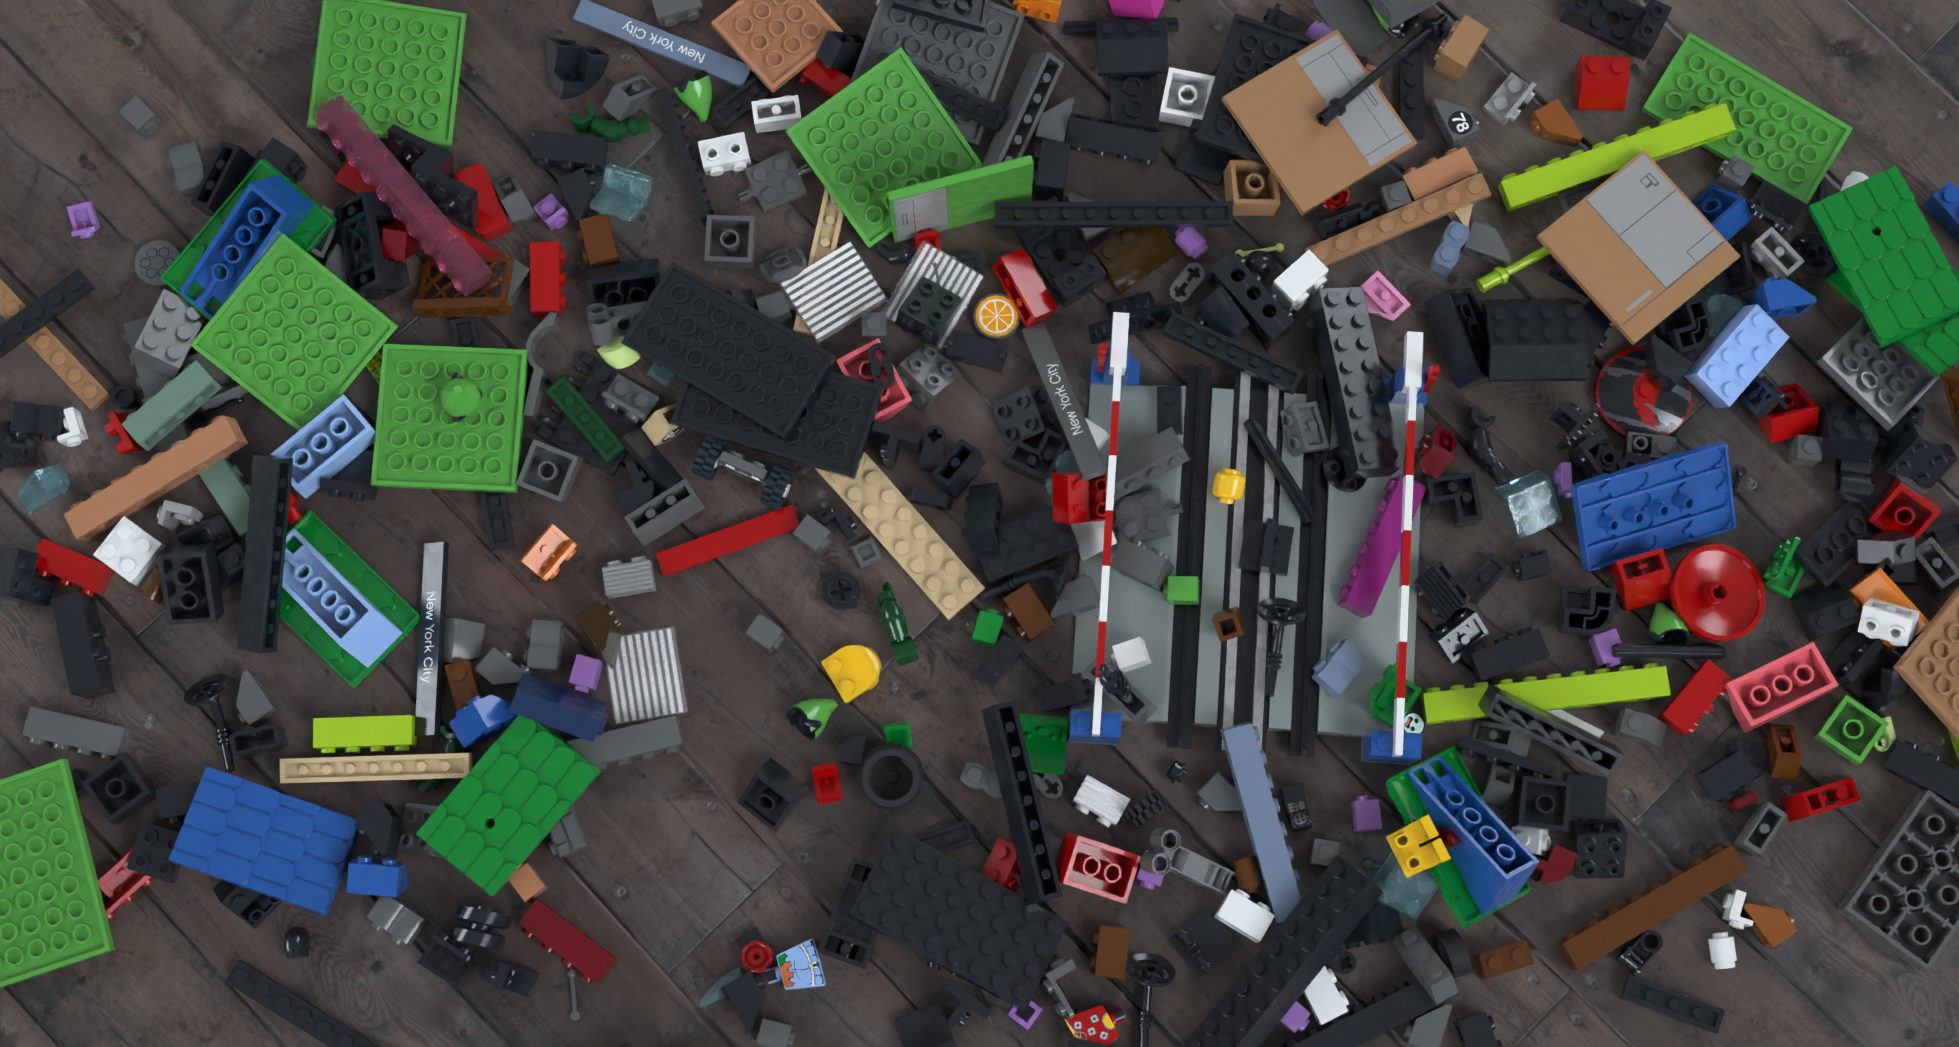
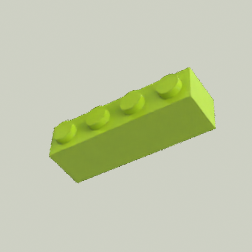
[313,715,417,754]

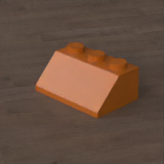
[1846,568,1929,649]

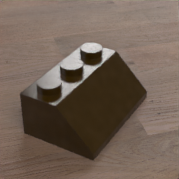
[1092,227,1177,295]

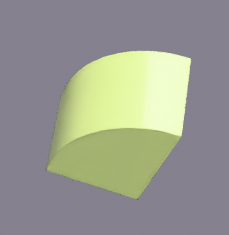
[597,336,640,369]

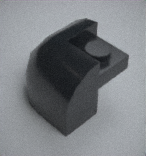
[1654,296,1713,354]
[1557,586,1616,636]

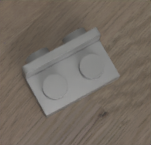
[1482,72,1537,126]
[157,500,207,533]

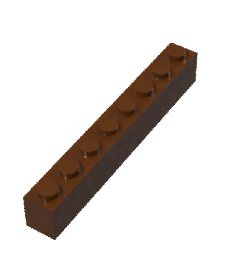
[1558,844,1748,970]

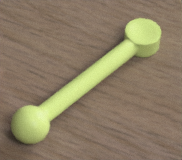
[1235,243,1284,258]

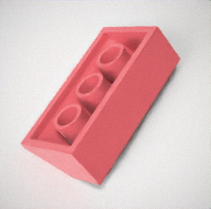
[1726,642,1838,733]

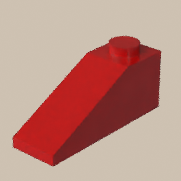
[1781,777,1860,822]

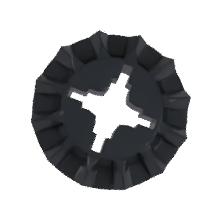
[822,571,861,610]

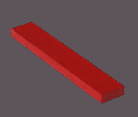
[656,505,799,577]

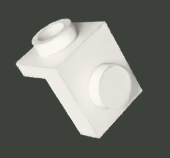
[1512,827,1551,857]
[1722,890,1754,930]

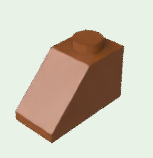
[1529,98,1583,147]
[1741,903,1797,948]

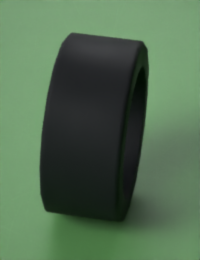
[1434,928,1472,979]

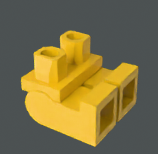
[1386,814,1451,878]

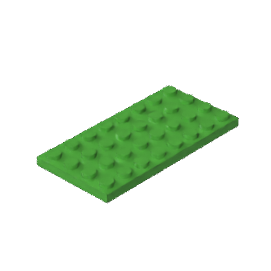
[1641,32,1853,207]

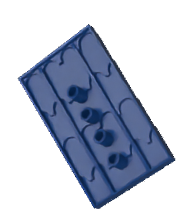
[1571,442,1737,572]
[168,766,359,916]

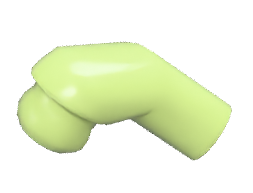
[1874,716,1896,752]

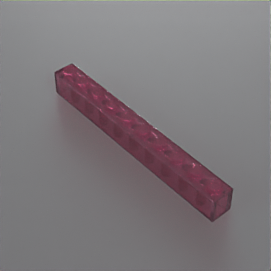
[316,95,492,297]

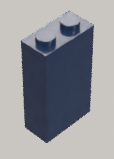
[509,673,608,742]

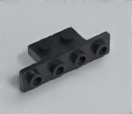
[1088,291,1182,344]

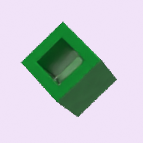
[972,608,1004,647]

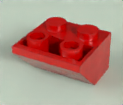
[1052,471,1108,524]
[1609,548,1671,612]

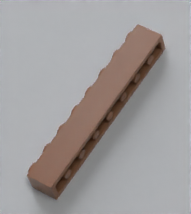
[63,415,248,541]

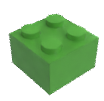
[1814,695,1889,765]

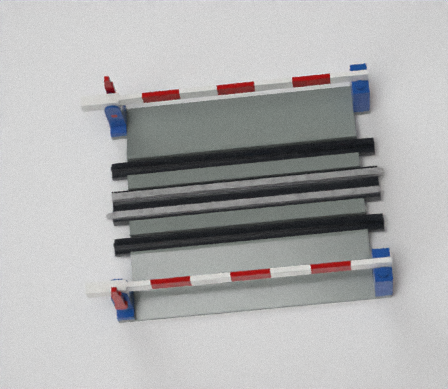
[1068,312,1440,765]

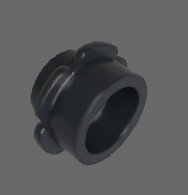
[1166,760,1188,784]

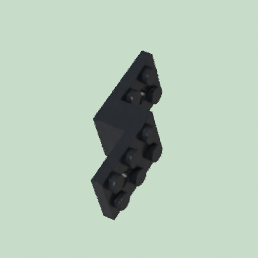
[388,124,478,229]

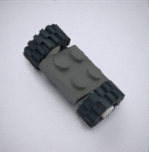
[692,435,796,511]

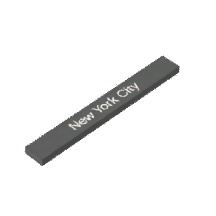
[1021,322,1107,481]

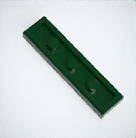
[546,376,626,463]

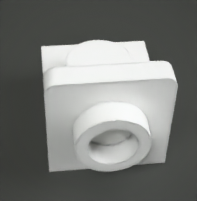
[57,407,88,447]

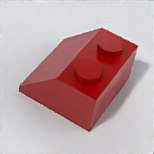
[1576,56,1630,111]
[1758,383,1818,443]
[1868,479,1941,541]

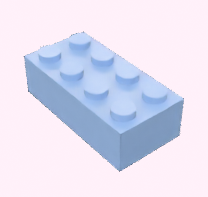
[1684,304,1789,408]
[270,394,376,499]

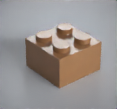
[1433,15,1490,83]
[1223,160,1280,216]

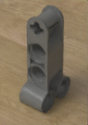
[586,301,647,346]
[1140,828,1235,897]

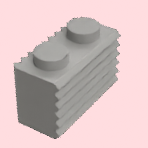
[602,556,657,599]

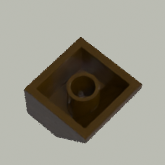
[574,600,622,669]

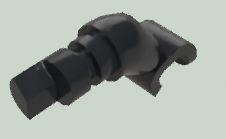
[1465,403,1513,486]

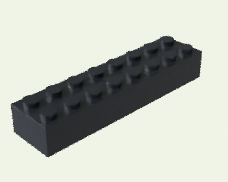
[1308,287,1403,479]

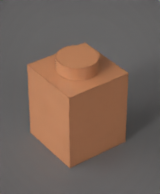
[509,863,549,903]

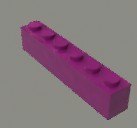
[1337,474,1427,618]

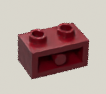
[380,220,420,262]
[1417,424,1457,478]

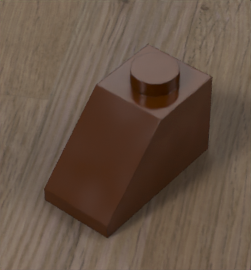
[1767,724,1803,780]

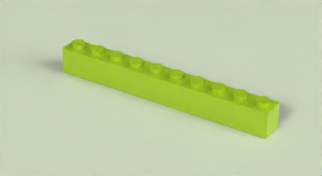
[1498,103,1736,213]
[1419,663,1671,725]

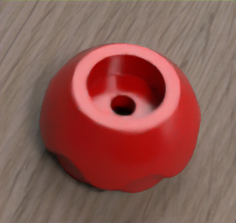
[1322,188,1350,212]
[741,940,772,973]

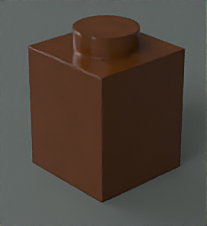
[1212,606,1246,642]

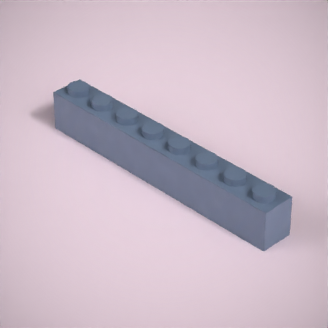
[1220,722,1304,923]

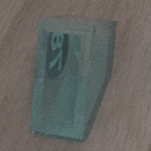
[16,464,71,515]

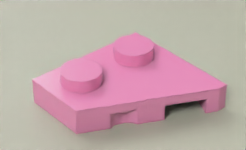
[1360,270,1411,322]

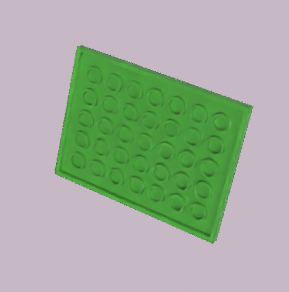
[0,759,115,988]

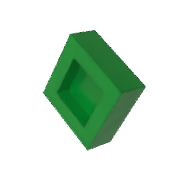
[884,722,913,748]

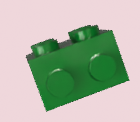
[1762,536,1805,599]
[1368,662,1422,729]
[1019,714,1068,774]

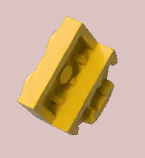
[821,644,882,703]

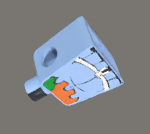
[765,939,827,990]

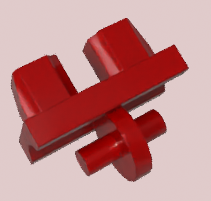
[104,411,145,455]

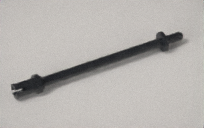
[1316,13,1448,127]

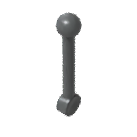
[567,968,581,1021]

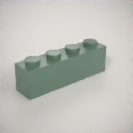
[121,360,222,451]
[199,455,251,540]

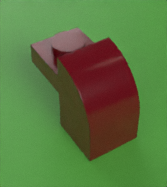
[1532,844,1578,884]

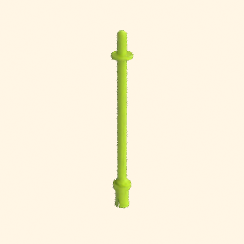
[1476,247,1550,293]

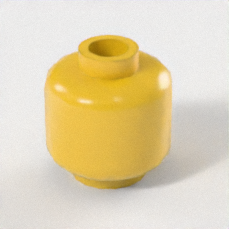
[1212,468,1246,504]

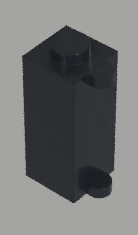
[943,330,1008,373]

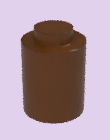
[138,567,164,604]
[1231,856,1263,894]

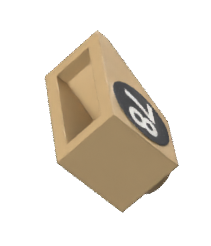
[641,403,686,446]

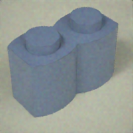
[1430,220,1469,277]
[1311,639,1368,697]

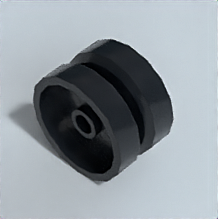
[449,904,512,951]

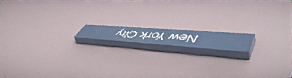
[573,0,752,88]

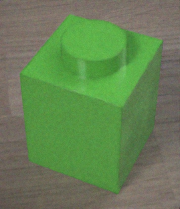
[1163,576,1200,605]

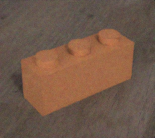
[1399,147,1478,202]

